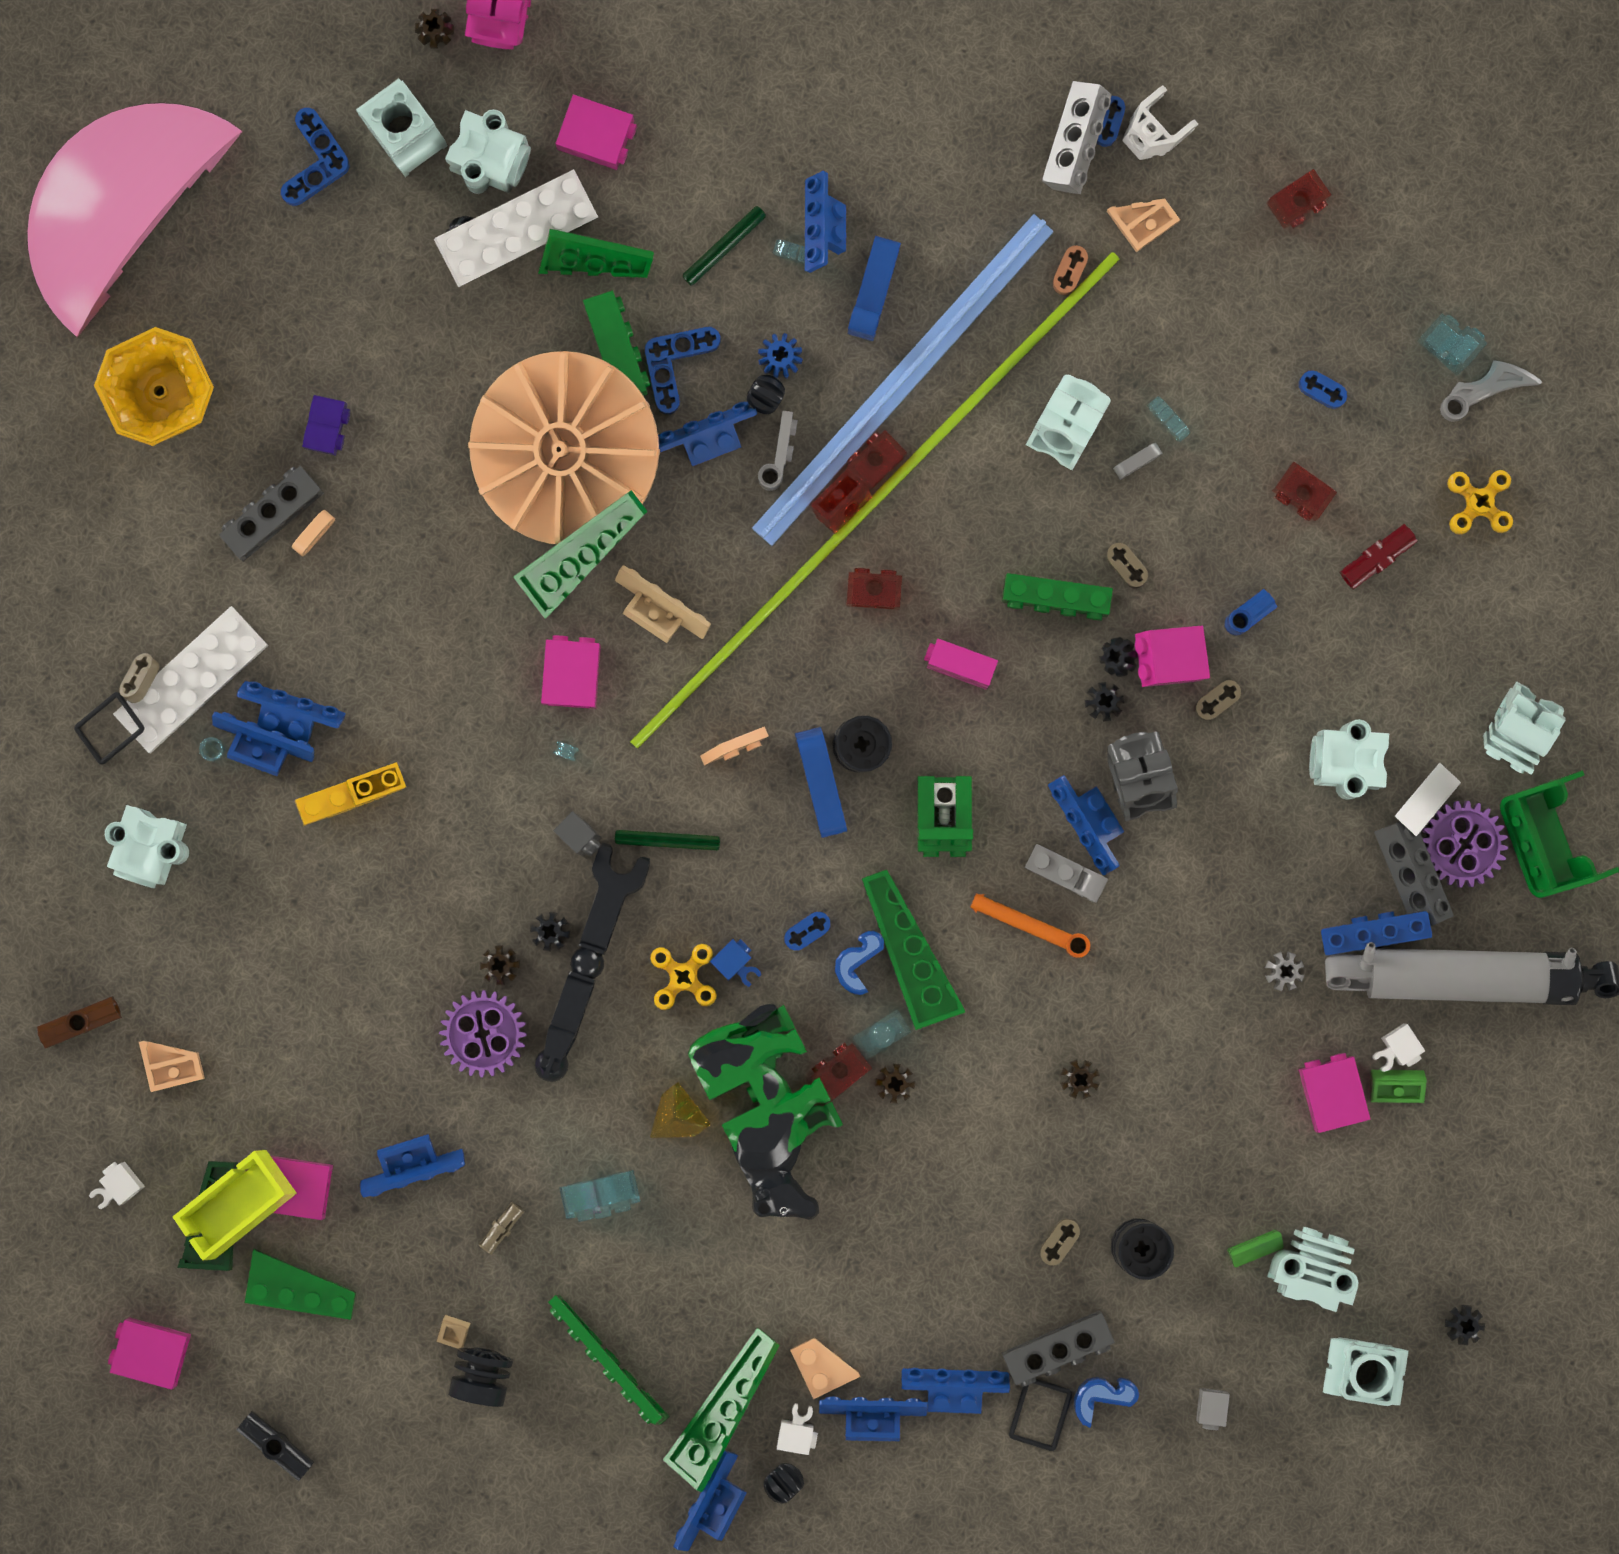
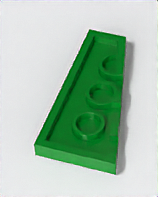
[538,229,654,278]
[244,1249,356,1320]

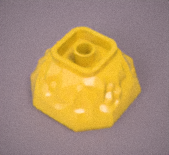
[94,327,214,446]

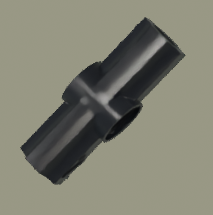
[236,1411,314,1481]

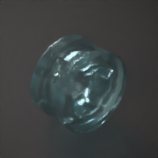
[199,737,225,762]
[553,741,579,762]

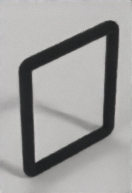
[74,692,145,765]
[1009,1379,1072,1451]

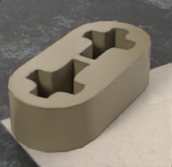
[1106,543,1148,588]
[119,653,159,703]
[1195,680,1241,721]
[1040,1219,1080,1266]

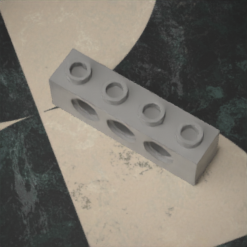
[1042,81,1112,194]

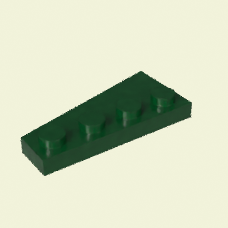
[177,1161,238,1271]

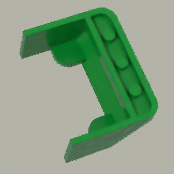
[1500,770,1619,898]

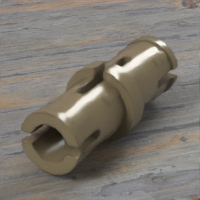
[478,1201,525,1255]

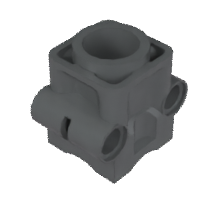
[1107,732,1178,822]

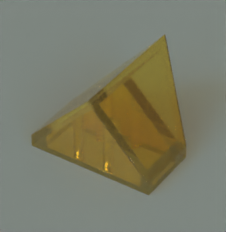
[650,1082,711,1138]

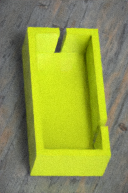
[173,1150,297,1261]

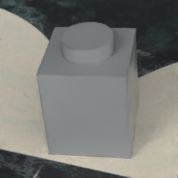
[1196,1388,1230,1430]

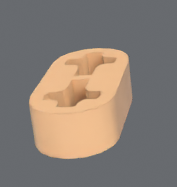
[292,510,335,556]

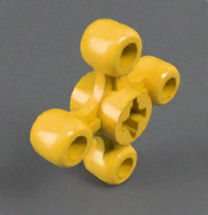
[1447,470,1513,535]
[650,944,717,1010]

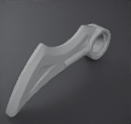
[1440,360,1542,422]

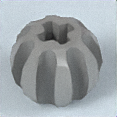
[1265,952,1305,991]

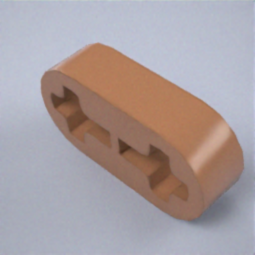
[1053,245,1088,295]

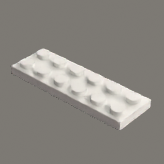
[434,169,598,287]
[113,606,268,754]

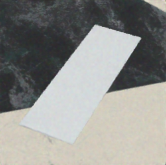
[1395,763,1461,836]

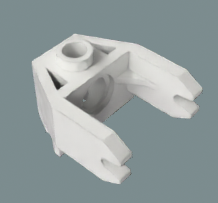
[1122,86,1198,160]

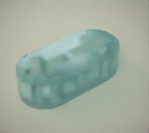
[772,240,805,265]
[1147,396,1191,442]

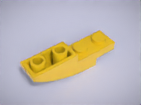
[295,762,406,826]

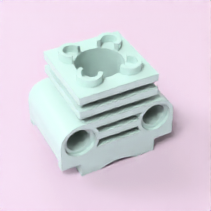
[356,78,447,177]
[1483,682,1566,775]
[1267,1226,1358,1312]

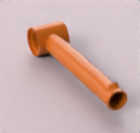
[970,893,1090,958]

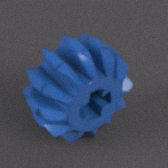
[758,333,803,379]

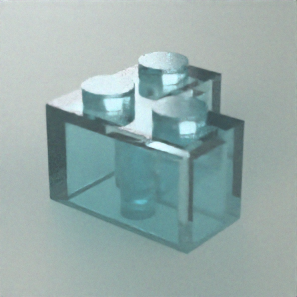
[1417,313,1487,376]
[559,1170,641,1222]

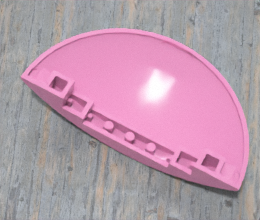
[28,103,242,337]

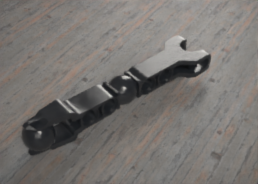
[534,843,650,1082]

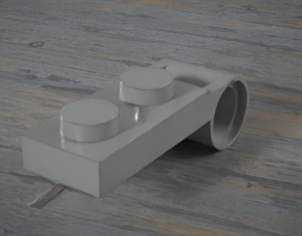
[758,411,798,491]
[1025,844,1108,903]

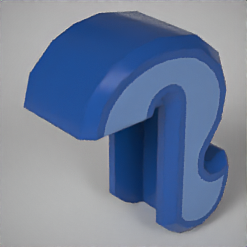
[835,931,884,995]
[1074,1377,1139,1428]

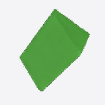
[1370,1070,1427,1103]
[1227,1230,1284,1267]

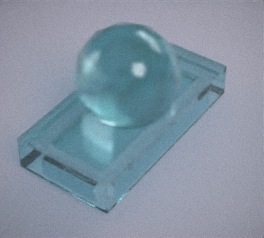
[852,1009,911,1060]

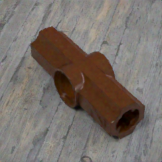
[37,996,122,1048]

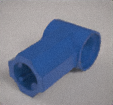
[1225,589,1278,636]

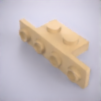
[615,565,711,643]

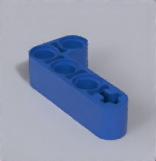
[848,236,901,341]
[795,727,847,838]

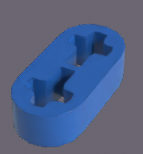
[1097,96,1125,147]
[1299,370,1347,409]
[784,912,830,950]

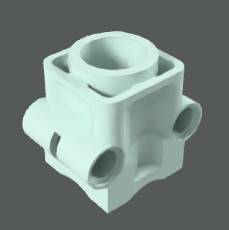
[445,109,531,194]
[1026,375,1111,470]
[1309,719,1389,800]
[104,805,189,888]
[1323,1337,1408,1406]

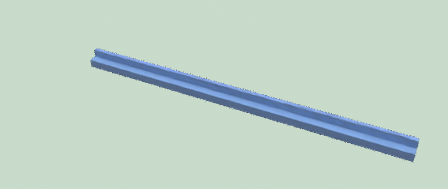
[752,214,1054,546]

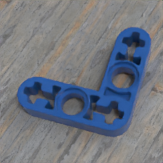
[281,108,350,206]
[645,327,721,414]

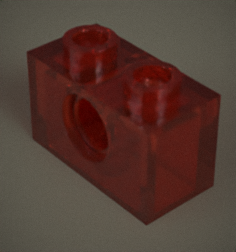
[1266,169,1331,229]
[847,430,907,493]
[1272,462,1337,521]
[811,468,872,534]
[846,568,902,610]
[810,1042,872,1102]

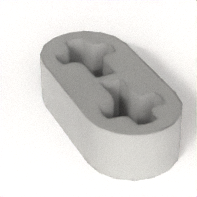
[1113,442,1163,480]

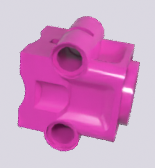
[465,0,531,49]

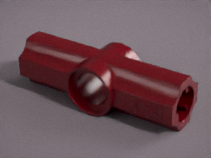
[1340,524,1418,590]

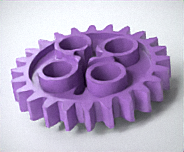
[1422,801,1508,888]
[439,990,527,1077]

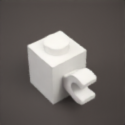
[1372,1023,1425,1072]
[89,1162,145,1209]
[777,1403,818,1455]

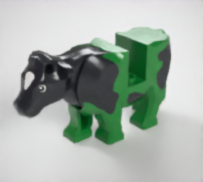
[688,1004,843,1220]

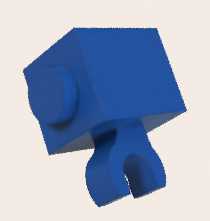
[710,939,761,987]

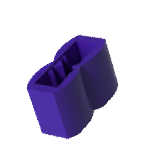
[302,395,350,456]

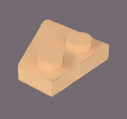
[1107,198,1180,252]
[700,726,768,766]
[139,1041,205,1092]
[790,1338,860,1399]

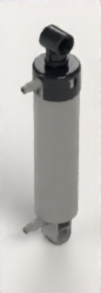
[1325,942,1619,1005]

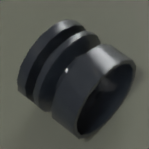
[832,716,892,773]
[1111,1218,1174,1280]
[448,1347,513,1407]

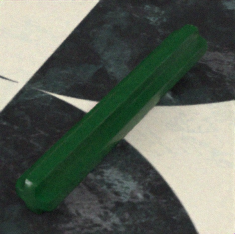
[682,206,766,286]
[614,830,720,851]

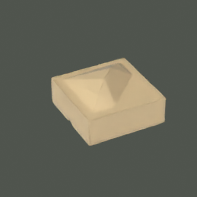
[437,1315,471,1349]

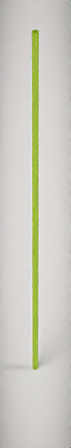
[630,252,1119,749]

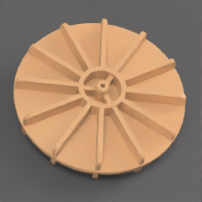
[468,351,660,544]

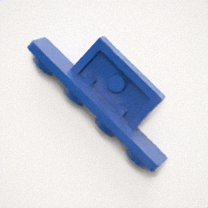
[805,171,846,273]
[658,402,757,466]
[237,681,346,743]
[212,712,314,776]
[1048,775,1124,875]
[1321,911,1432,955]
[360,1134,465,1198]
[901,1368,1010,1414]
[819,1397,927,1442]
[673,1451,747,1551]

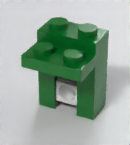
[917,776,973,857]

